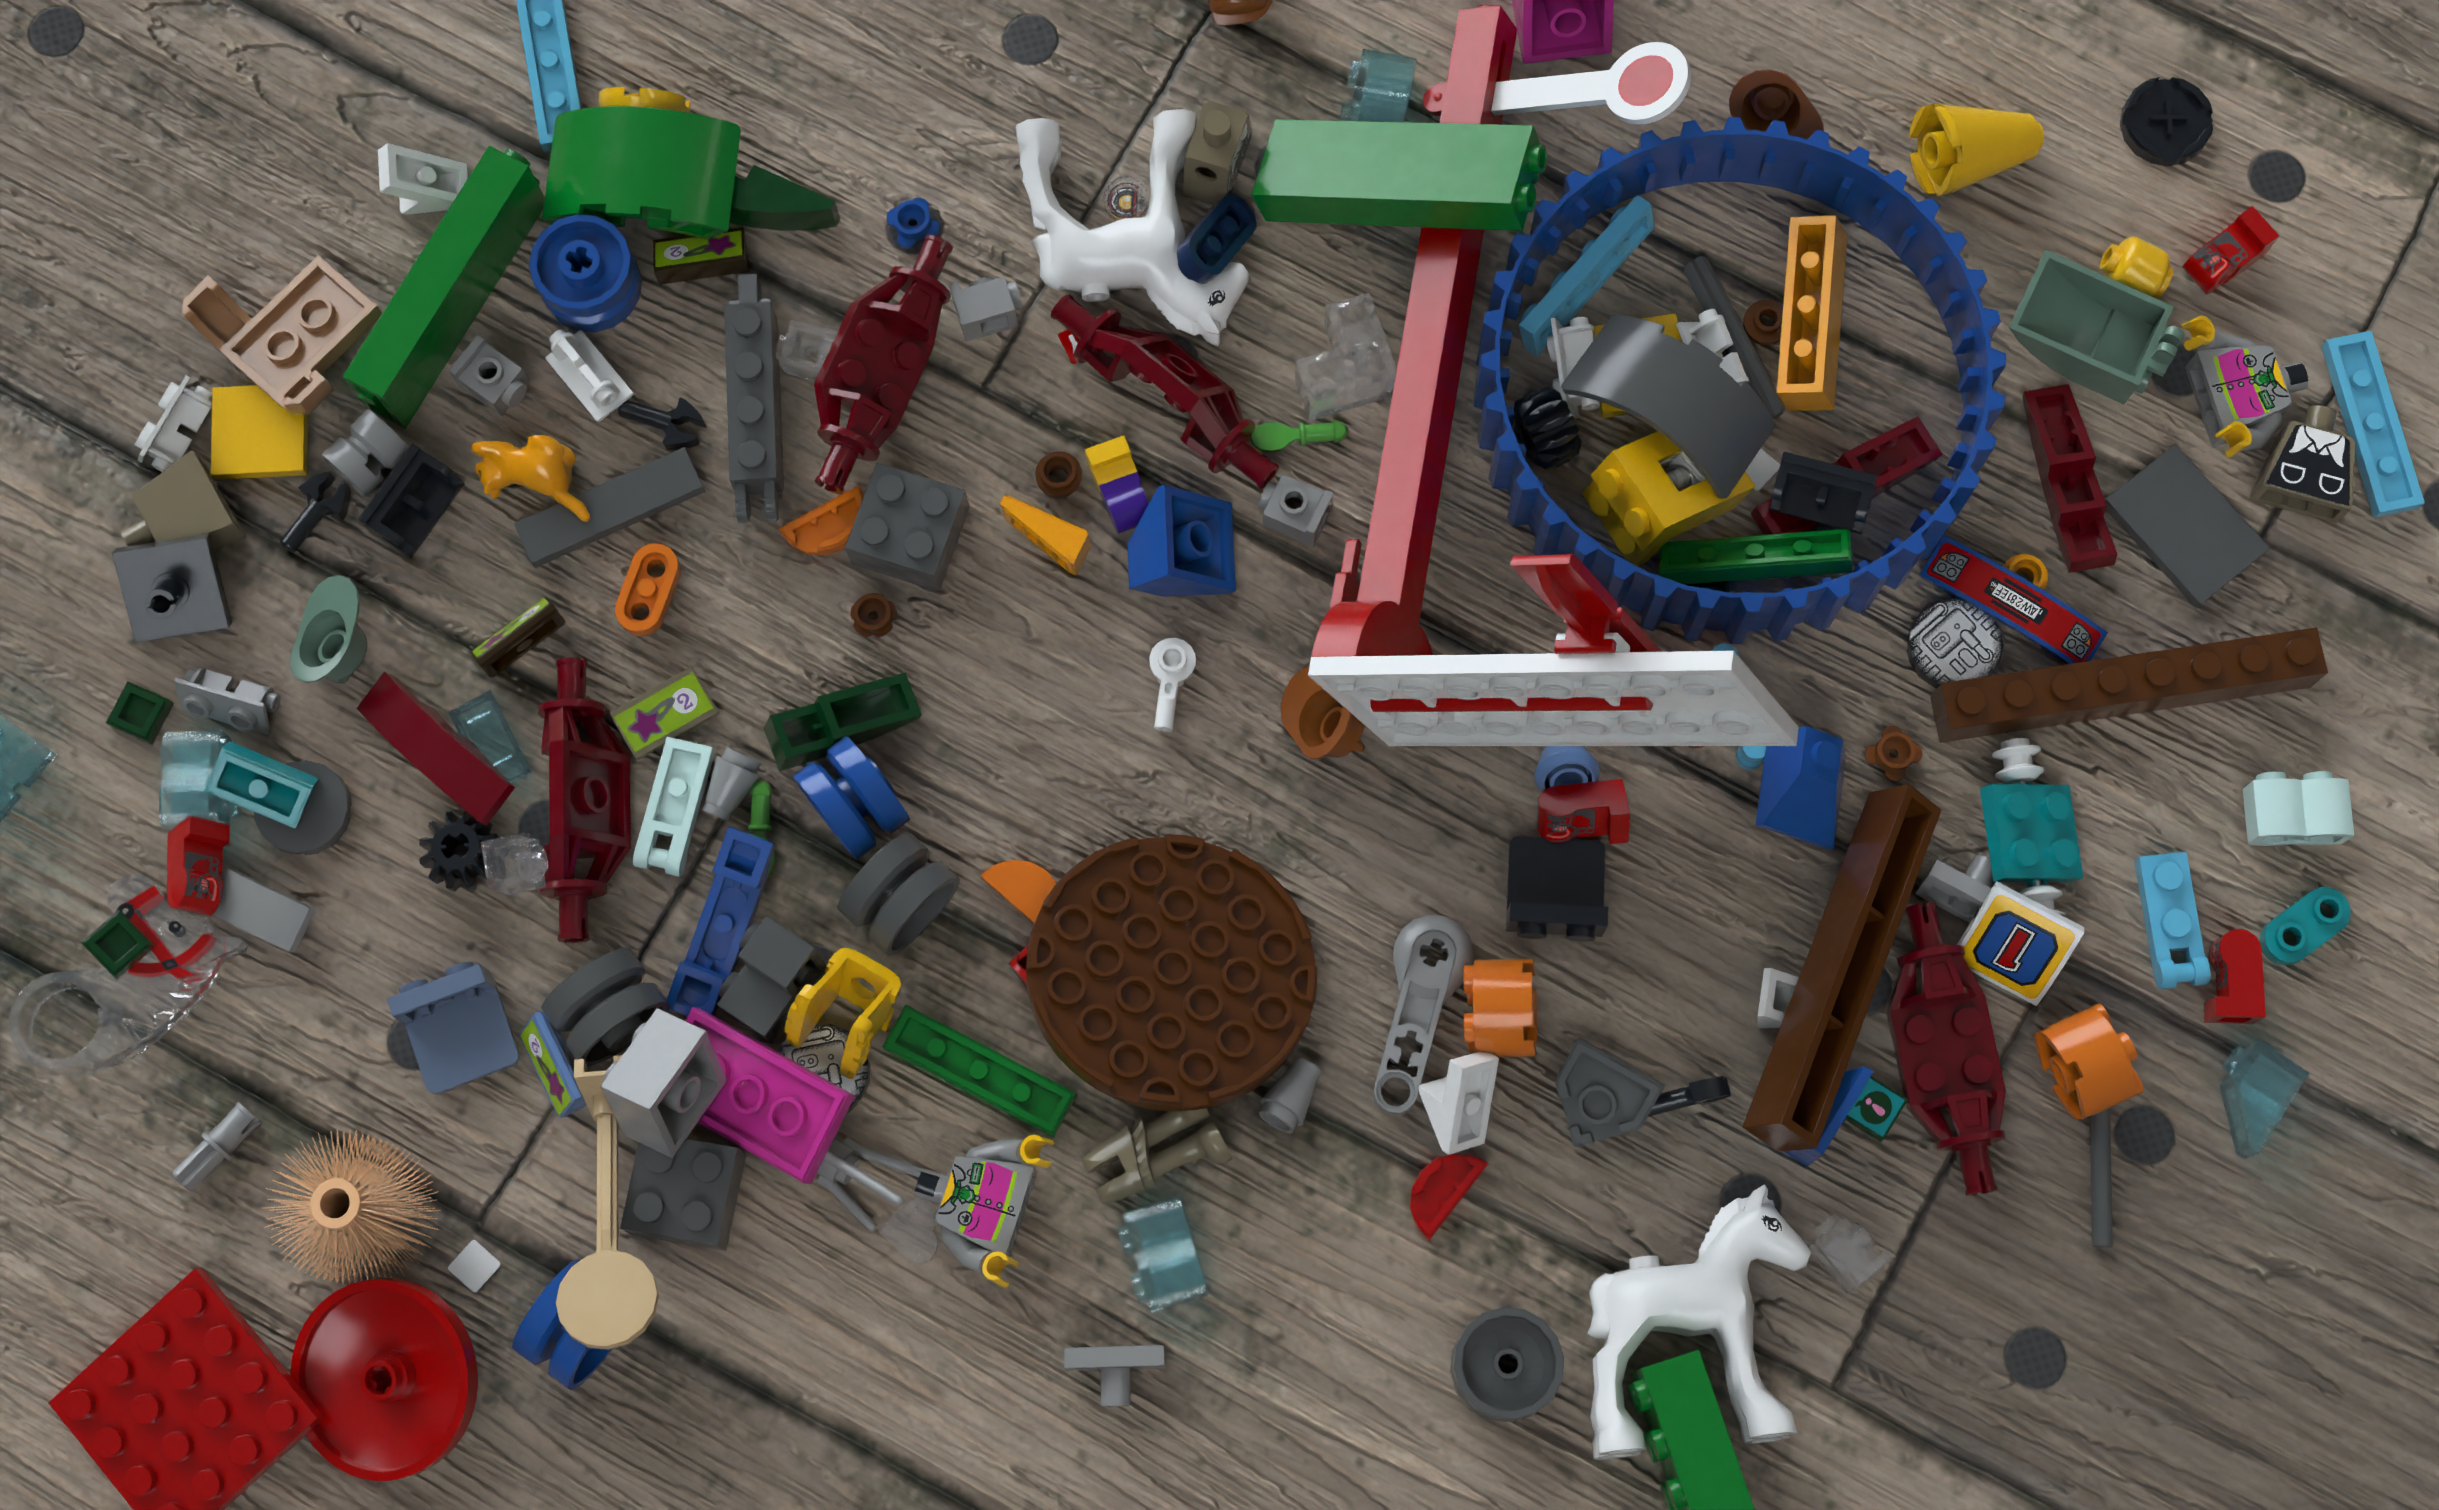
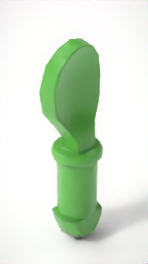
[1250,420,1349,453]
[748,780,775,878]

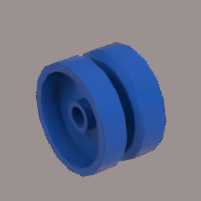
[529,214,642,333]
[792,736,910,860]
[512,1259,613,1391]

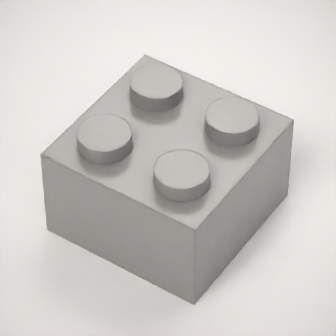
[600,1008,727,1158]

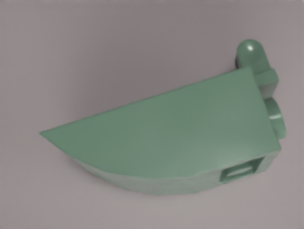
[2009,249,2185,405]

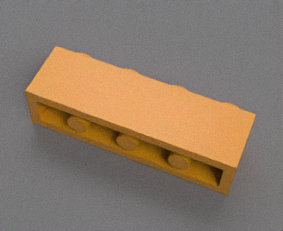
[1776,215,1847,411]

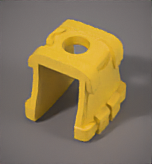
[784,947,901,1079]

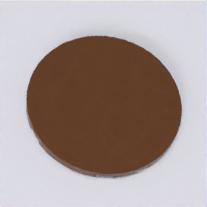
[1026,834,1317,1111]

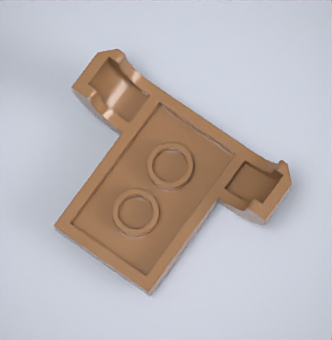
[182,255,382,415]

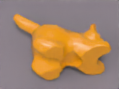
[471,435,590,522]

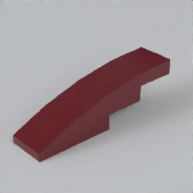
[2022,384,2118,573]
[1750,416,1943,535]
[356,671,515,826]

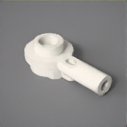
[1149,638,1196,732]

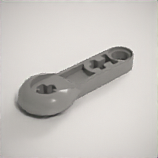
[1373,915,1474,1116]

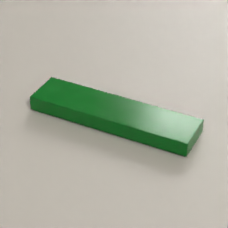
[1660,529,1852,584]
[882,1005,1077,1138]

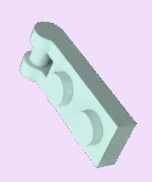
[633,737,716,877]

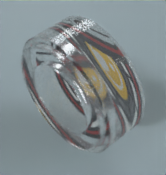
[1103,176,1149,221]

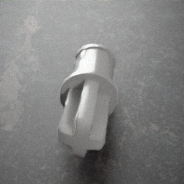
[172,1102,262,1191]

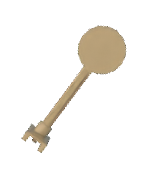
[556,1055,659,1350]

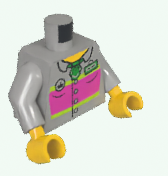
[2181,315,2308,458]
[914,1134,1054,1288]

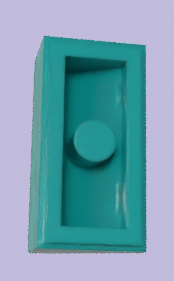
[204,742,319,828]

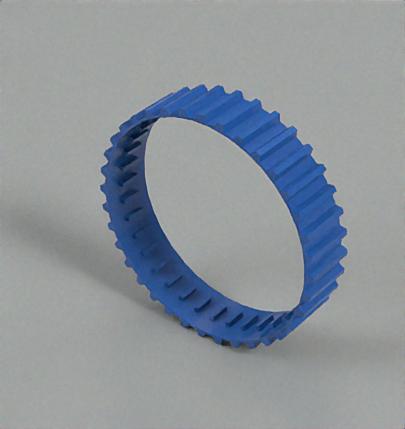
[1474,117,2006,644]

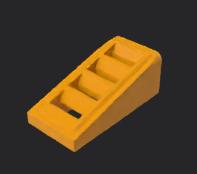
[1000,495,1091,576]

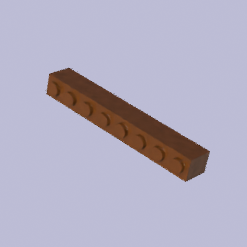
[1930,627,2328,743]
[1742,784,1942,1152]

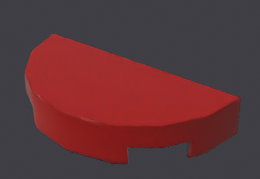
[1410,1154,1489,1242]

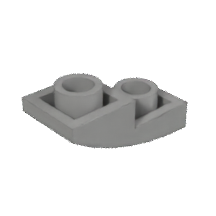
[213,867,316,953]

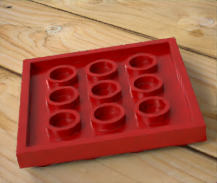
[48,1268,325,1510]

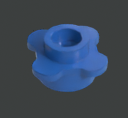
[887,198,940,249]

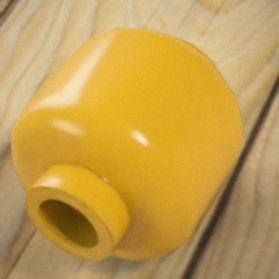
[2099,236,2173,299]

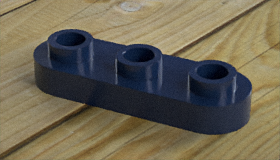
[1177,194,1257,284]

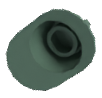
[290,575,367,684]

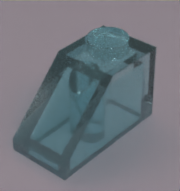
[2219,1039,2309,1159]

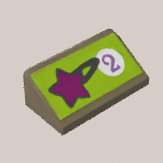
[610,667,720,761]

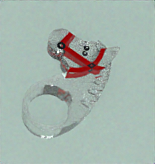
[9,874,249,1075]

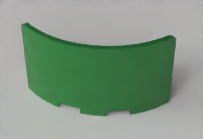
[542,106,741,239]

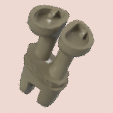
[1081,1108,1233,1203]

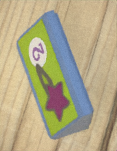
[520,1011,587,1118]

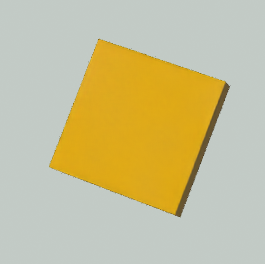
[210,385,308,480]

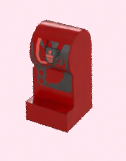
[2182,206,2279,295]
[1537,779,1630,844]
[167,816,230,916]
[2204,929,2266,1024]

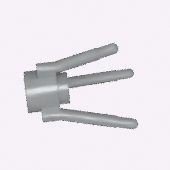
[817,1137,922,1231]

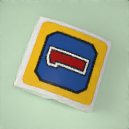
[1957,881,2085,1006]

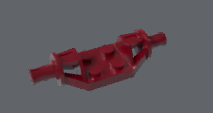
[814,235,953,494]
[1051,294,1279,489]
[538,657,631,943]
[1886,902,2006,1196]

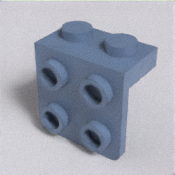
[387,962,520,1095]

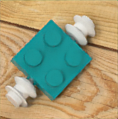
[1980,738,2083,917]

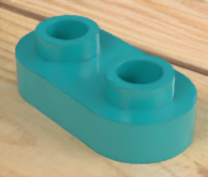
[2259,887,2351,966]

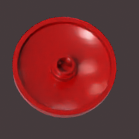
[290,1278,478,1481]

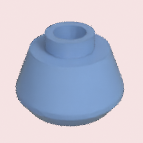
[1534,746,1600,792]

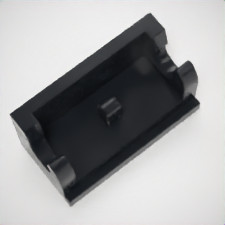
[358,443,465,559]
[1770,452,1877,535]

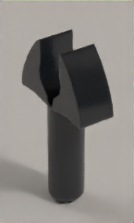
[618,397,707,450]
[280,472,350,553]
[1648,1076,1731,1117]

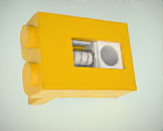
[1582,431,1756,567]

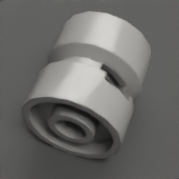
[321,409,409,497]

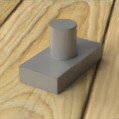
[1915,855,1994,923]
[1064,1345,1166,1407]

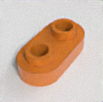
[615,543,681,636]

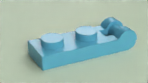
[2134,852,2211,989]

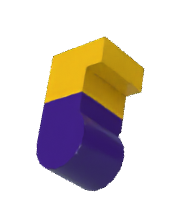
[1085,435,1149,534]

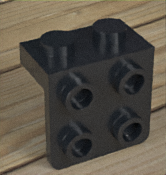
[1506,836,1608,942]

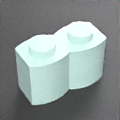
[2243,771,2354,846]

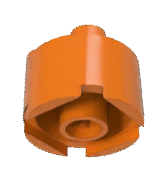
[1463,959,1537,1057]
[2034,1003,2144,1120]

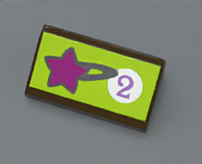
[653,227,750,285]
[471,597,566,678]

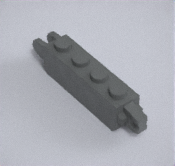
[724,274,784,523]

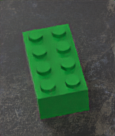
[1626,1349,1755,1510]

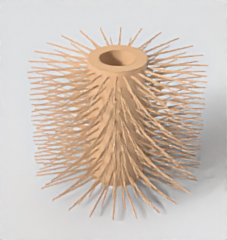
[262,1129,441,1285]

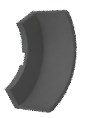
[1561,315,1776,498]

